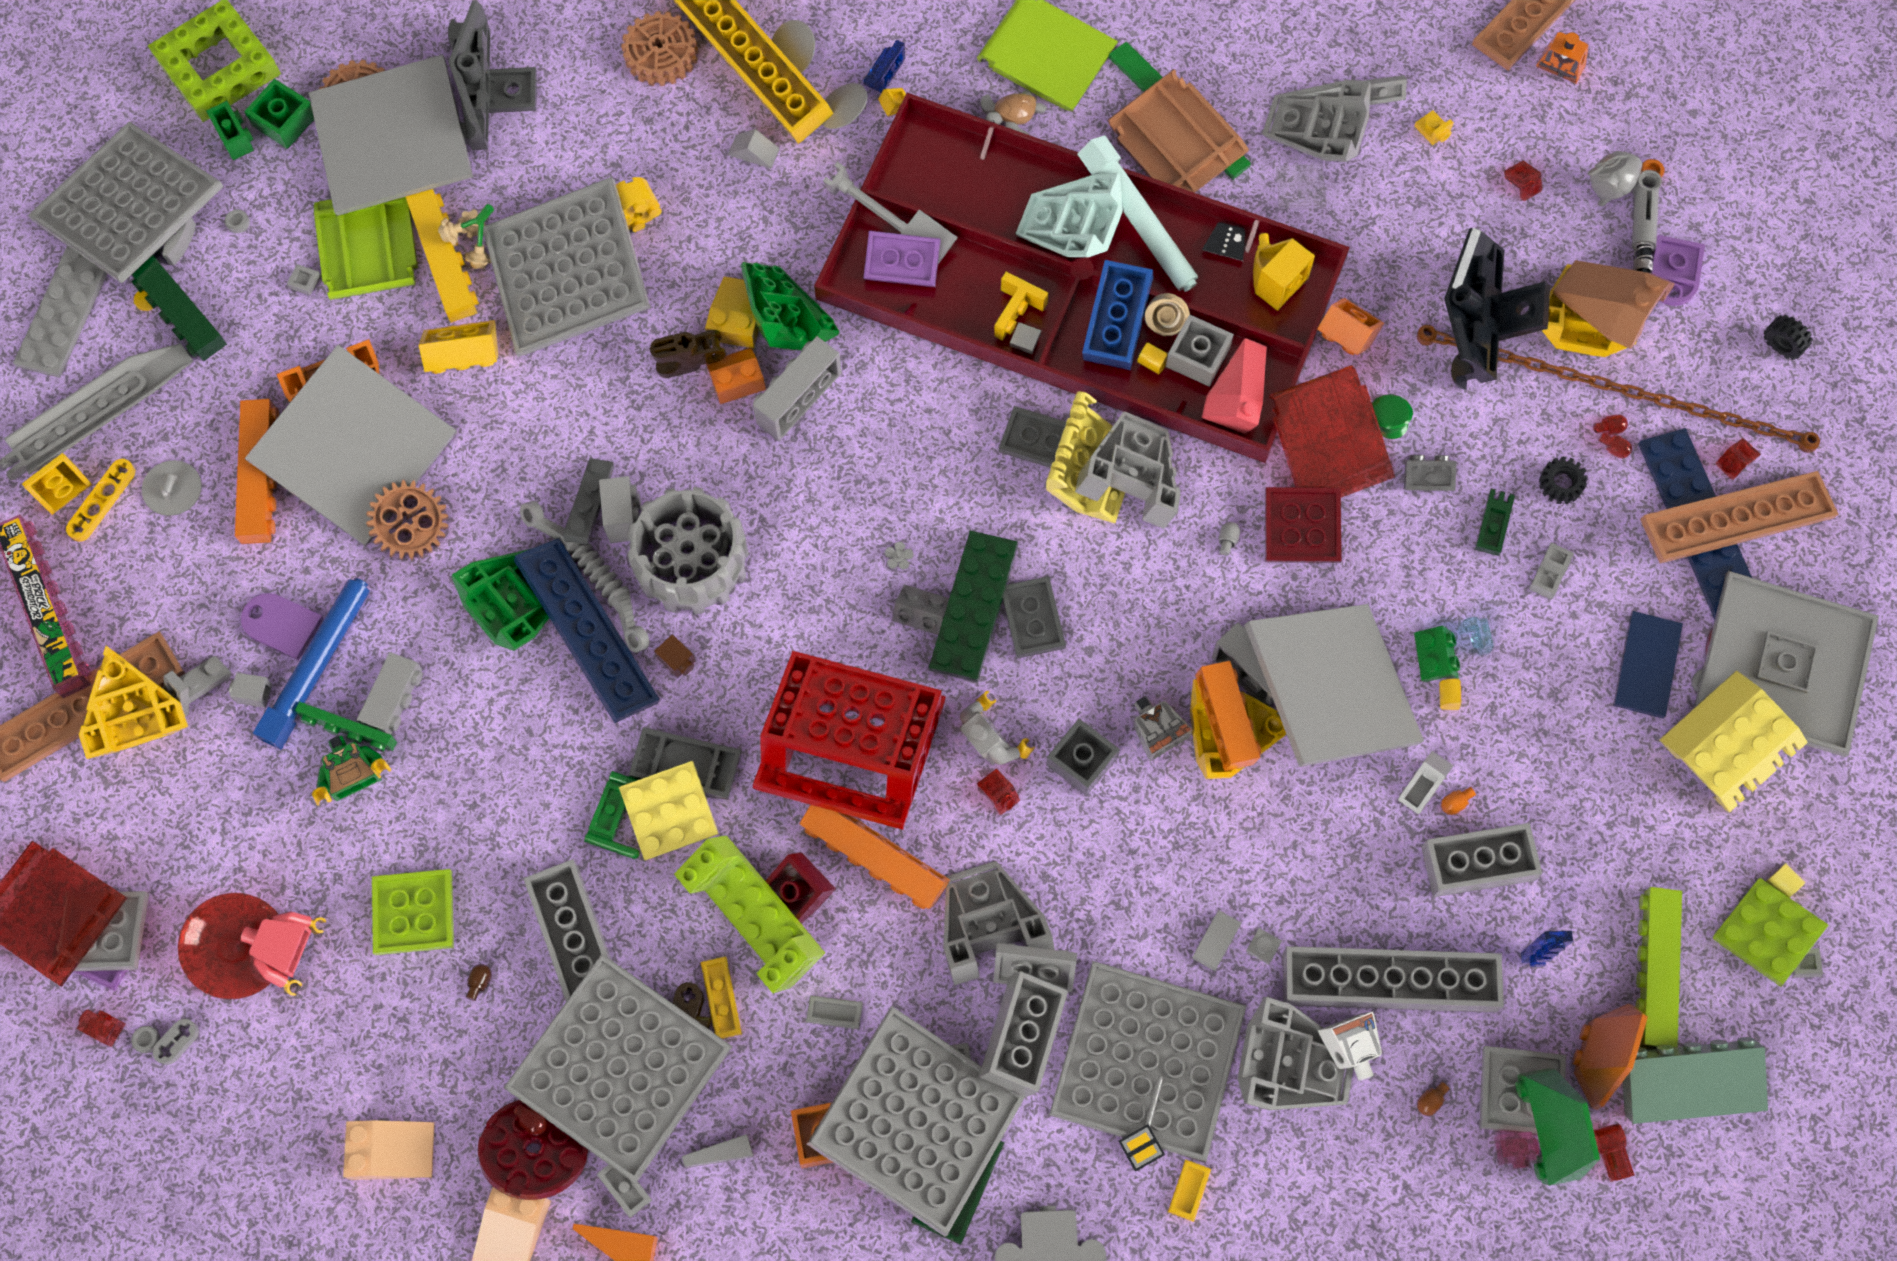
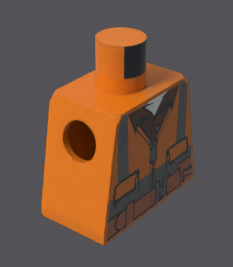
[1536,32,1589,84]

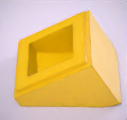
[878,88,906,117]

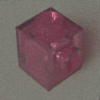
[1494,1131,1539,1169]

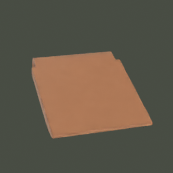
[1108,69,1249,193]

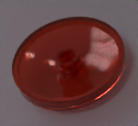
[178,893,278,1000]

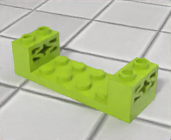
[674,835,825,994]

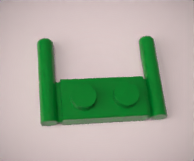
[584,771,640,859]

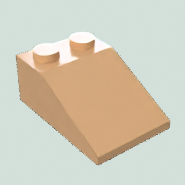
[343,1120,434,1180]
[472,1187,551,1261]

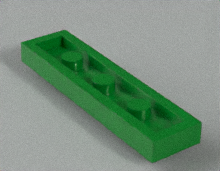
[295,701,397,752]

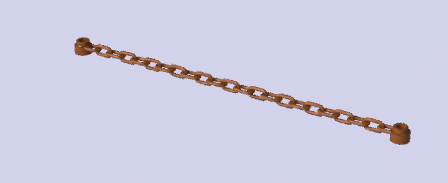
[1416,325,1820,453]

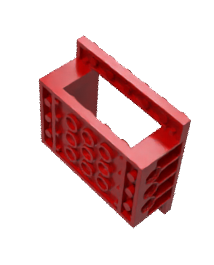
[753,650,946,830]

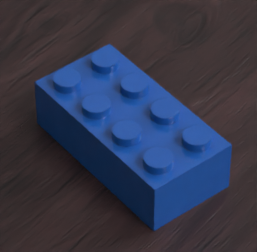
[1082,260,1153,370]

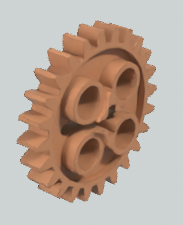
[366,480,448,561]

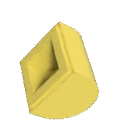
[1766,863,1806,898]

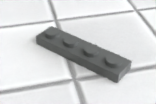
[563,458,614,545]

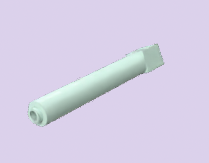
[1078,136,1198,292]

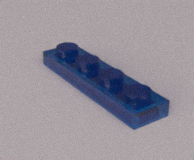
[1521,930,1573,967]

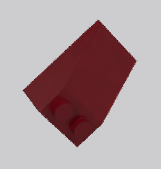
[765,852,836,924]

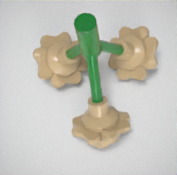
[438,204,494,269]

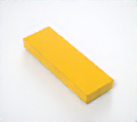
[700,956,742,1039]

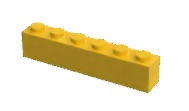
[405,189,479,323]

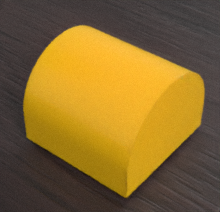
[1137,343,1168,374]
[1439,679,1462,710]

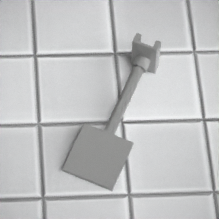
[823,161,957,264]

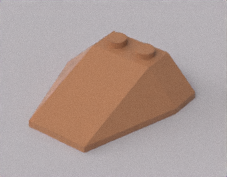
[1553,260,1675,349]

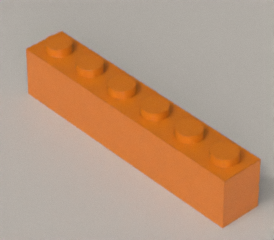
[235,399,280,544]
[799,805,950,909]

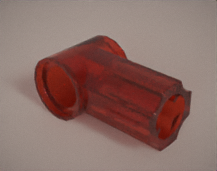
[1594,1123,1635,1182]

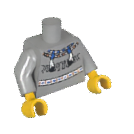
[959,691,1035,765]

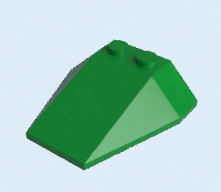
[451,548,550,651]

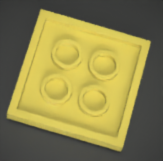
[619,761,719,861]

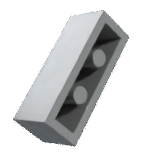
[357,652,423,735]

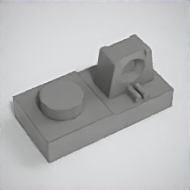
[1364,75,1407,105]
[597,1164,652,1218]

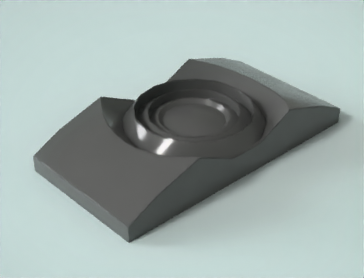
[629,727,742,800]

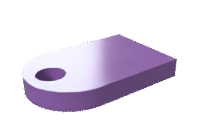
[1652,235,1705,306]
[241,593,324,661]

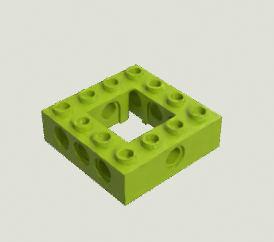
[147,0,281,123]

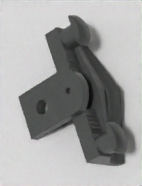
[448,0,537,150]

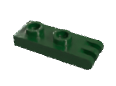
[1475,488,1515,556]

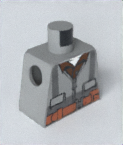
[1133,696,1193,762]

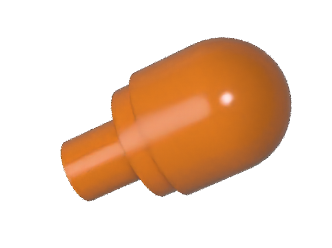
[1441,787,1476,815]

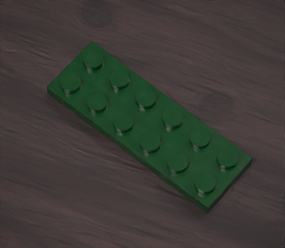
[928,530,1018,683]

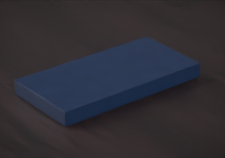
[1613,611,1683,719]

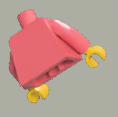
[241,911,326,996]

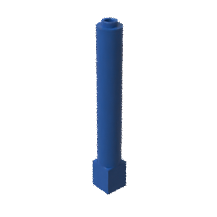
[253,577,370,750]

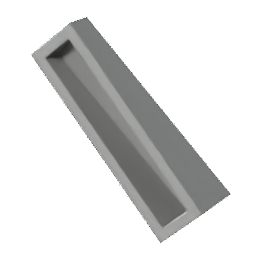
[682,1134,754,1168]

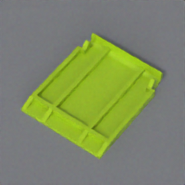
[977,0,1118,112]
[314,197,418,300]

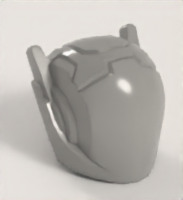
[1588,151,1642,207]

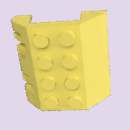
[1046,391,1125,523]
[1659,671,1807,813]

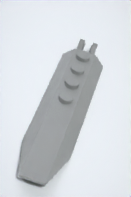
[0,343,194,480]

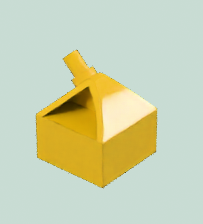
[1253,233,1315,311]

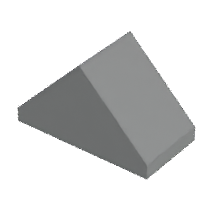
[728,129,780,169]

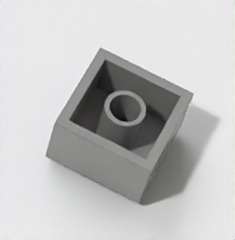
[1166,315,1234,387]
[599,476,641,543]

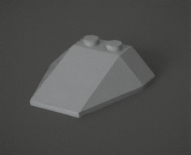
[1262,80,1371,162]
[1237,997,1354,1110]

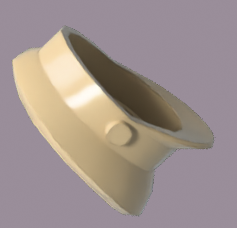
[1144,293,1190,336]

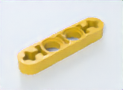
[66,459,136,542]

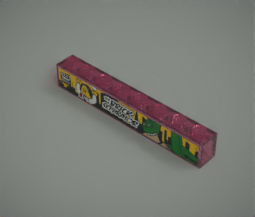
[0,514,92,698]

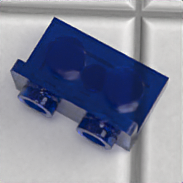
[863,40,906,93]

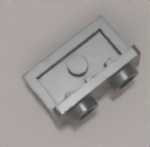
[892,584,949,635]

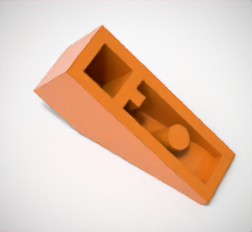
[572,1223,658,1261]

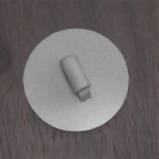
[772,20,815,73]
[822,83,867,129]
[142,460,202,516]

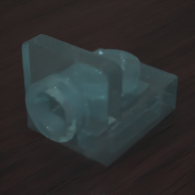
[1458,617,1494,656]

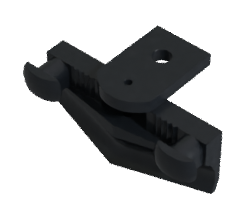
[1444,227,1550,390]

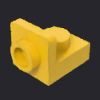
[1414,110,1454,145]

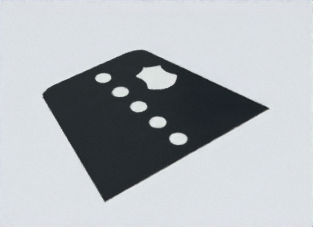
[1202,222,1245,261]

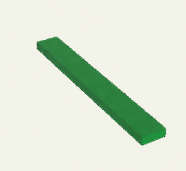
[1109,41,1251,180]

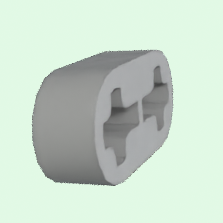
[152,1019,199,1065]

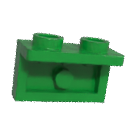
[1414,625,1460,682]

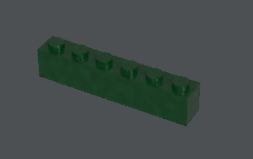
[131,255,227,361]

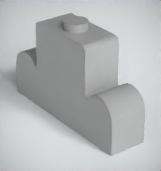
[995,1206,1106,1261]

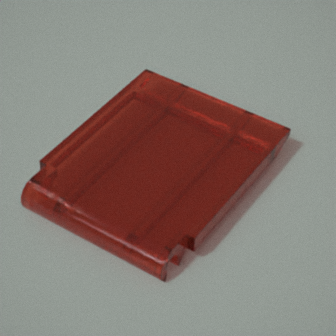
[1269,365,1395,498]
[0,841,127,987]

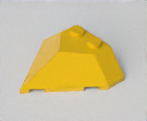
[79,646,188,759]
[1190,679,1287,779]

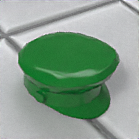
[1369,394,1413,439]

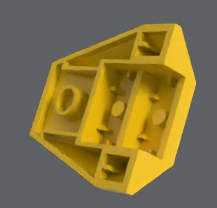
[1542,264,1637,358]

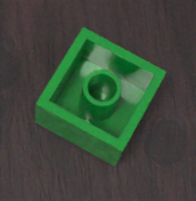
[244,78,314,149]

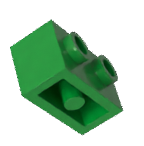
[206,101,254,161]

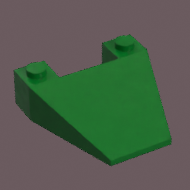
[1515,1068,1600,1186]

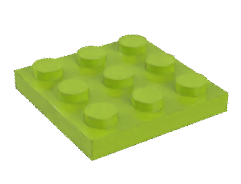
[372,869,454,956]
[1713,877,1829,987]

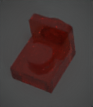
[1504,160,1542,201]
[1716,438,1761,480]
[976,768,1020,815]

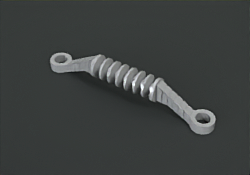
[520,501,649,653]

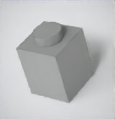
[229,672,273,708]

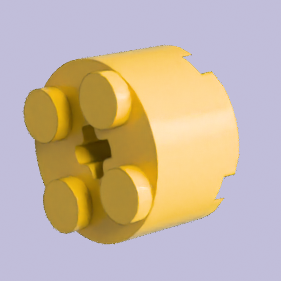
[616,177,662,232]

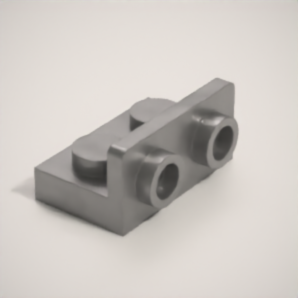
[1403,455,1457,491]

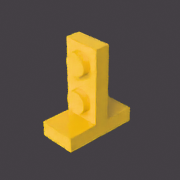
[994,272,1048,341]

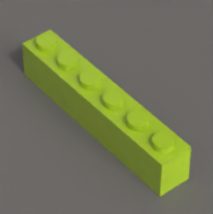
[1635,887,1682,1050]

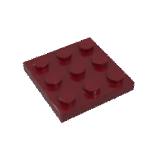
[1265,487,1342,563]

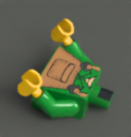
[312,736,391,806]

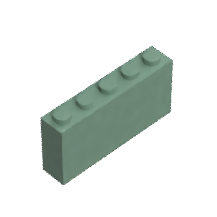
[1623,1037,1768,1124]

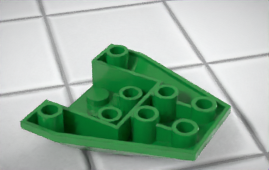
[741,262,840,351]

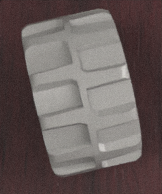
[627,487,749,614]

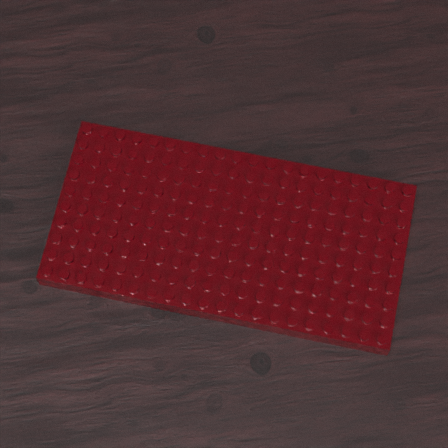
[814,92,1350,463]

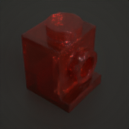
[76,1009,126,1047]

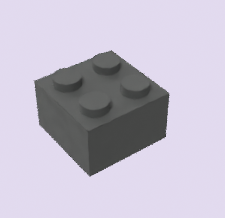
[1046,718,1120,796]

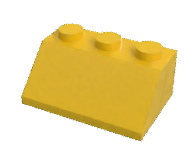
[419,320,499,374]

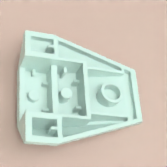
[1016,173,1123,257]

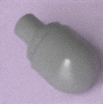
[1218,522,1240,556]

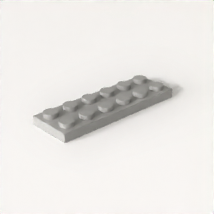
[13,246,107,378]

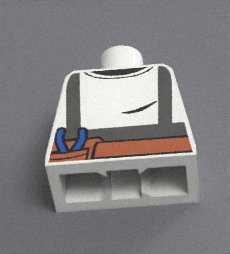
[1318,1011,1382,1080]

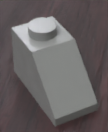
[1397,751,1454,814]

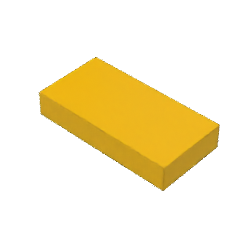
[1168,1159,1211,1222]

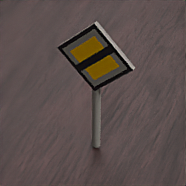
[1118,1076,1165,1172]

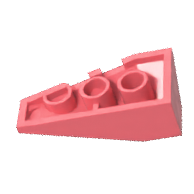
[1201,338,1267,434]

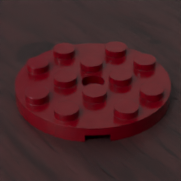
[478,1100,589,1200]

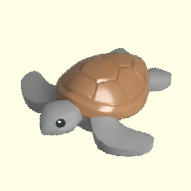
[981,90,1047,135]

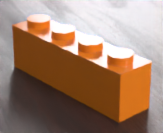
[1195,661,1261,771]

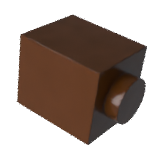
[654,634,696,678]

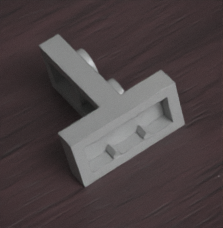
[164,656,231,717]

